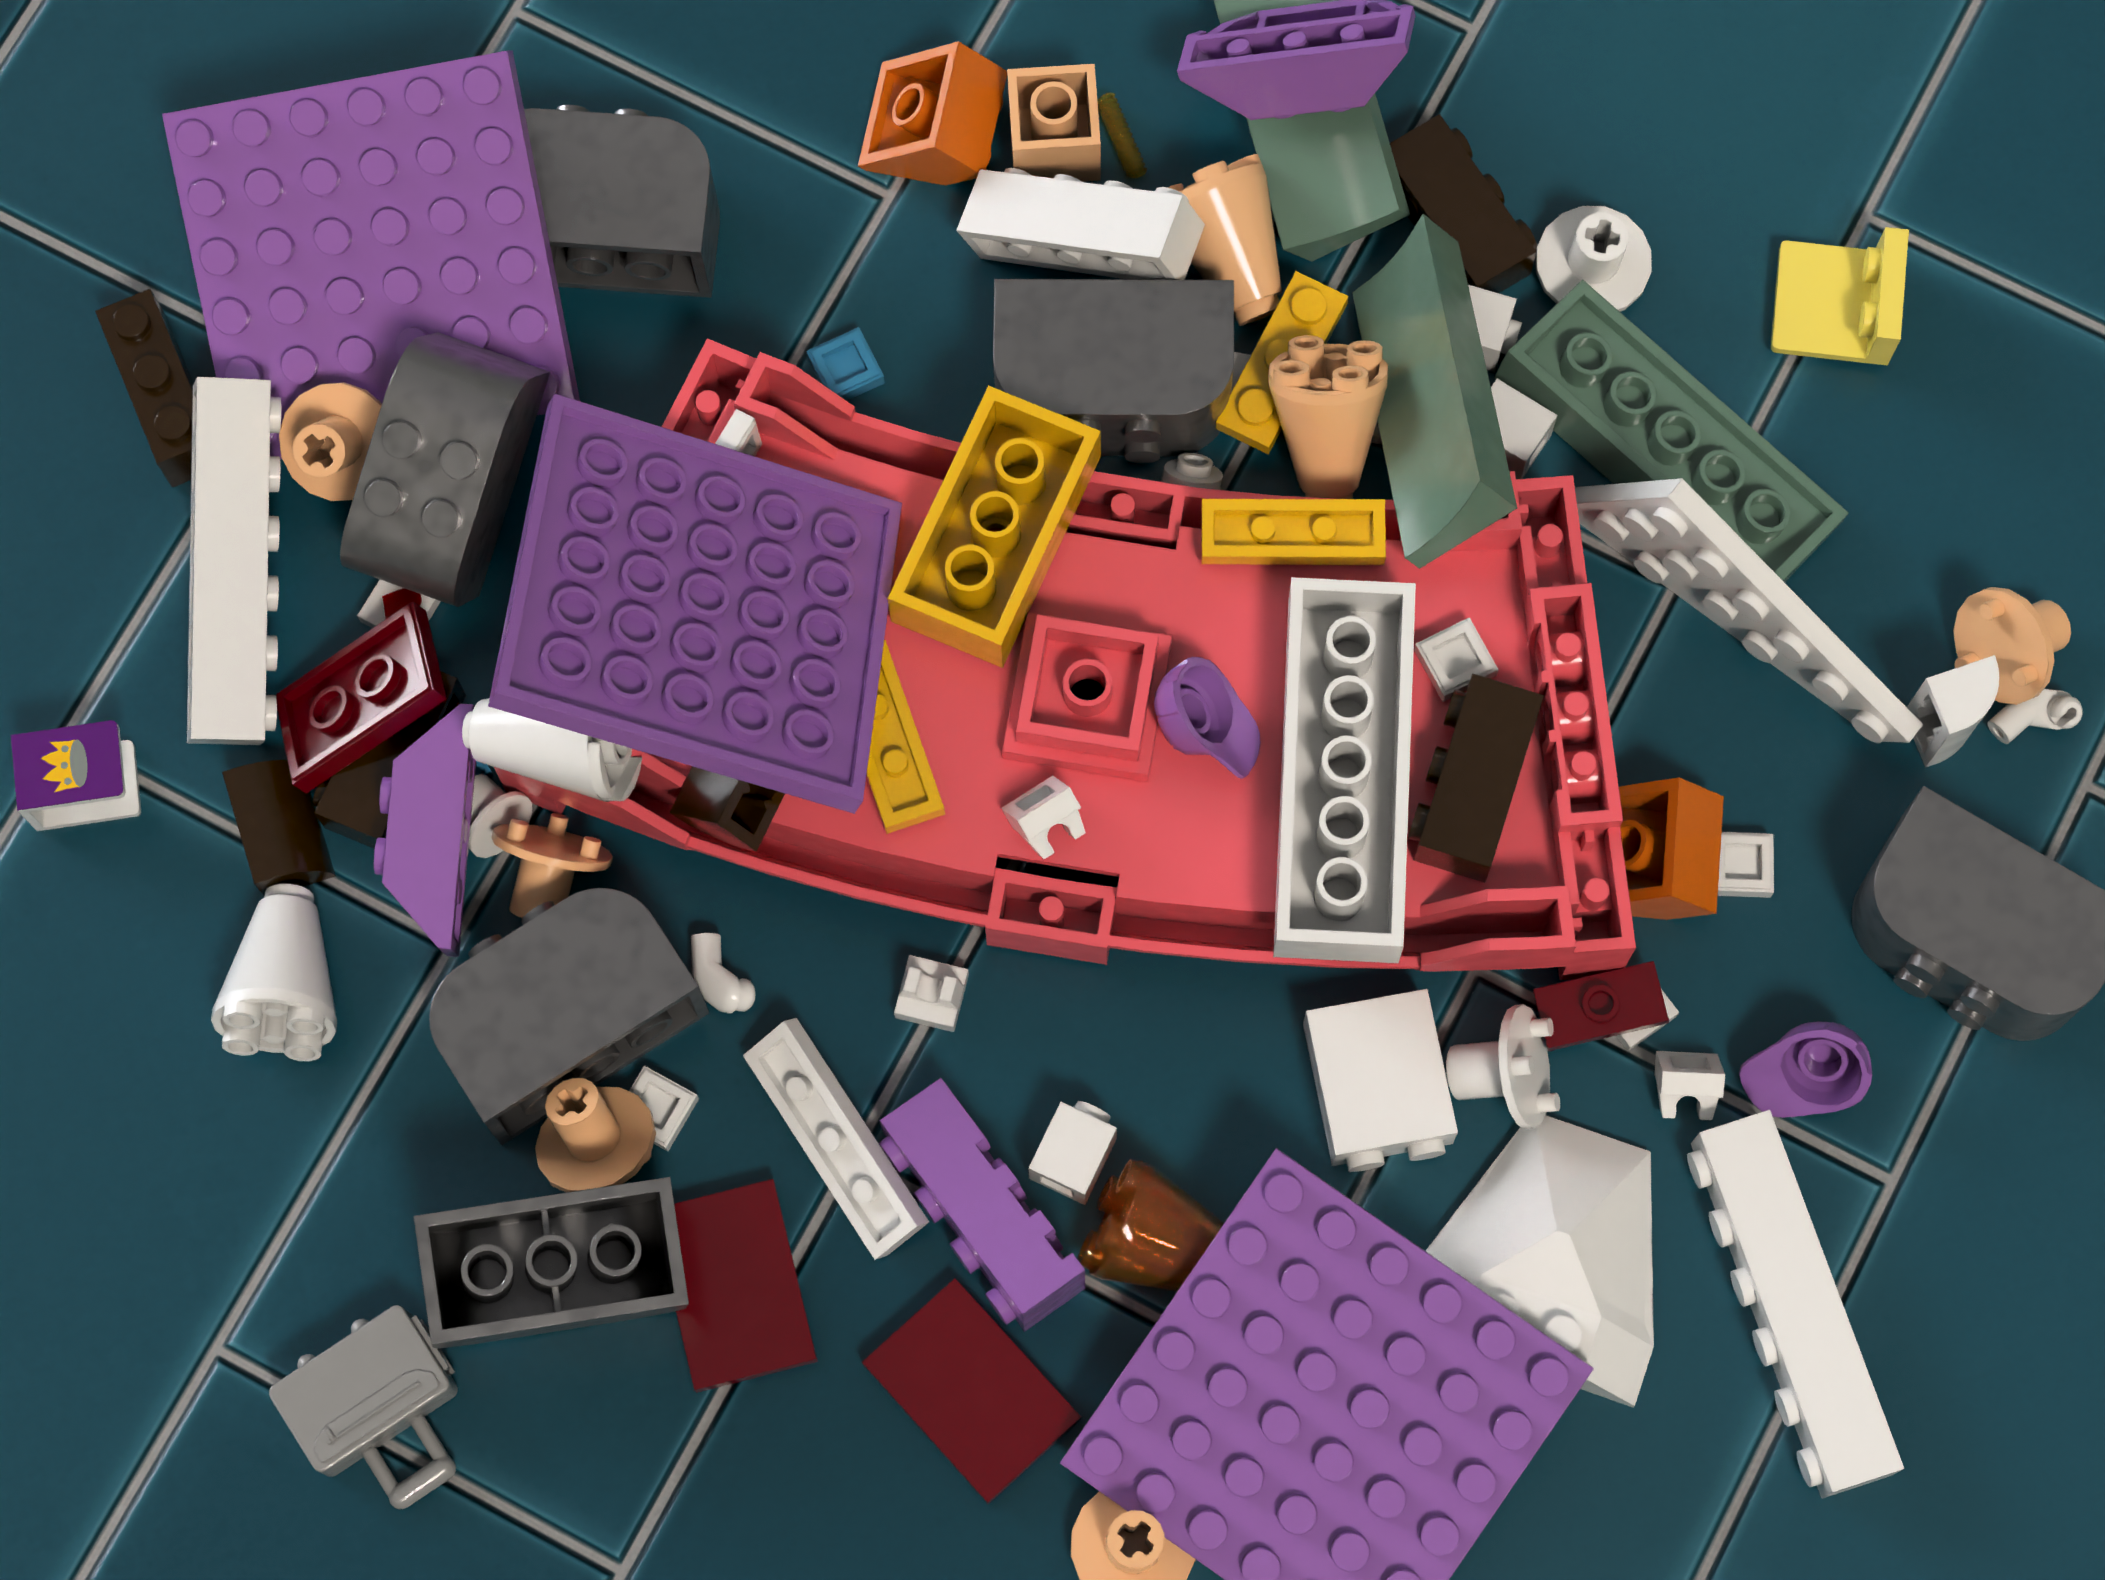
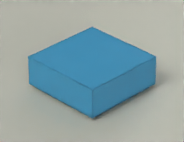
[806,327,885,401]

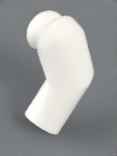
[1987,688,2083,744]
[691,933,756,1014]

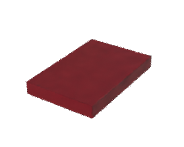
[276,601,447,794]
[674,1179,818,1393]
[862,1278,1081,1505]

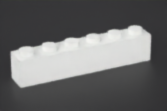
[187,377,281,745]
[1687,1110,1904,1499]

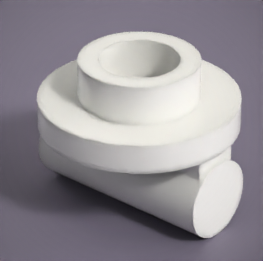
[1161,453,1223,490]

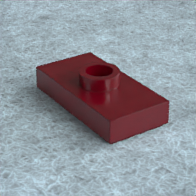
[1533,961,1669,1051]

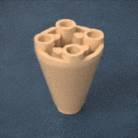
[1168,154,1282,326]
[1268,335,1388,499]

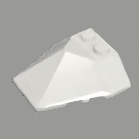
[1426,1115,1654,1407]

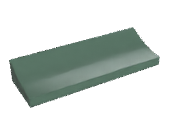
[1214,0,1410,262]
[1352,214,1517,569]
[1494,280,1849,583]

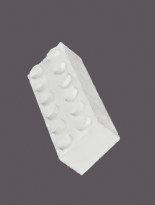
[1273,577,1416,963]

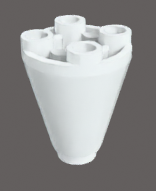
[211,884,337,1061]

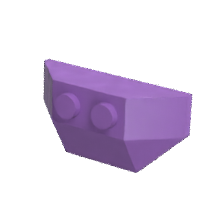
[1177,0,1416,120]
[374,704,476,957]

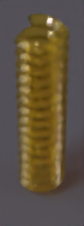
[1097,92,1148,178]

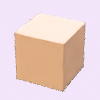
[1007,64,1101,181]

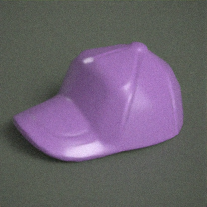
[1154,657,1261,779]
[1739,1021,1872,1118]

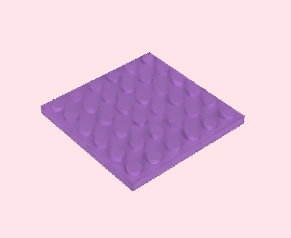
[162,51,580,459]
[488,393,902,814]
[1060,1148,1594,1580]

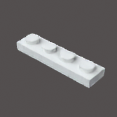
[743,1018,929,1260]

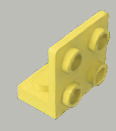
[1771,227,1909,366]

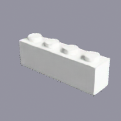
[956,168,1205,280]

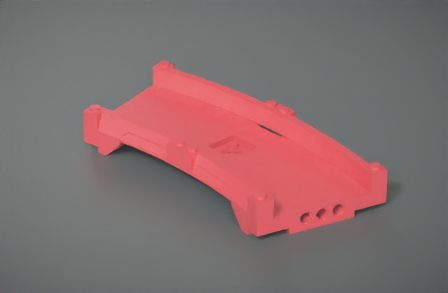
[494,338,1636,980]

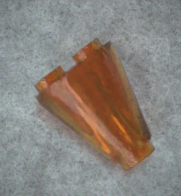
[1077,1159,1224,1292]

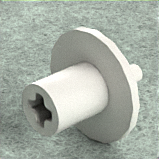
[1536,206,1652,312]
[1446,1004,1560,1129]

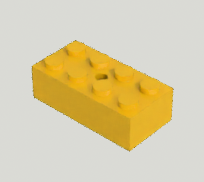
[887,385,1101,668]

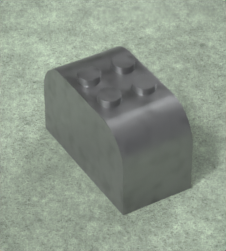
[524,105,720,298]
[993,279,1234,463]
[340,332,550,607]
[1852,786,2105,1041]
[429,888,709,1146]
[414,1177,689,1348]

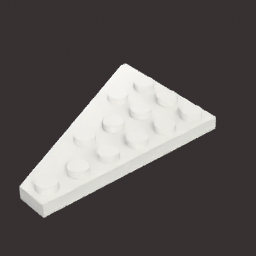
[1575,478,1923,743]

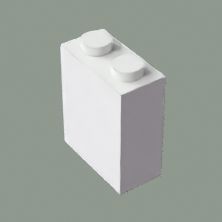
[1303,989,1458,1172]

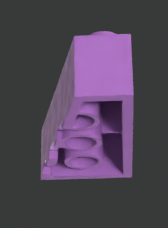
[878,1078,1085,1332]

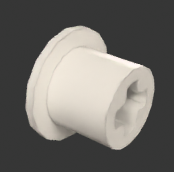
[469,774,532,858]

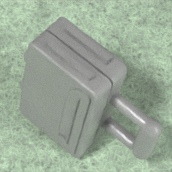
[269,1305,458,1509]

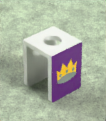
[11,720,141,831]

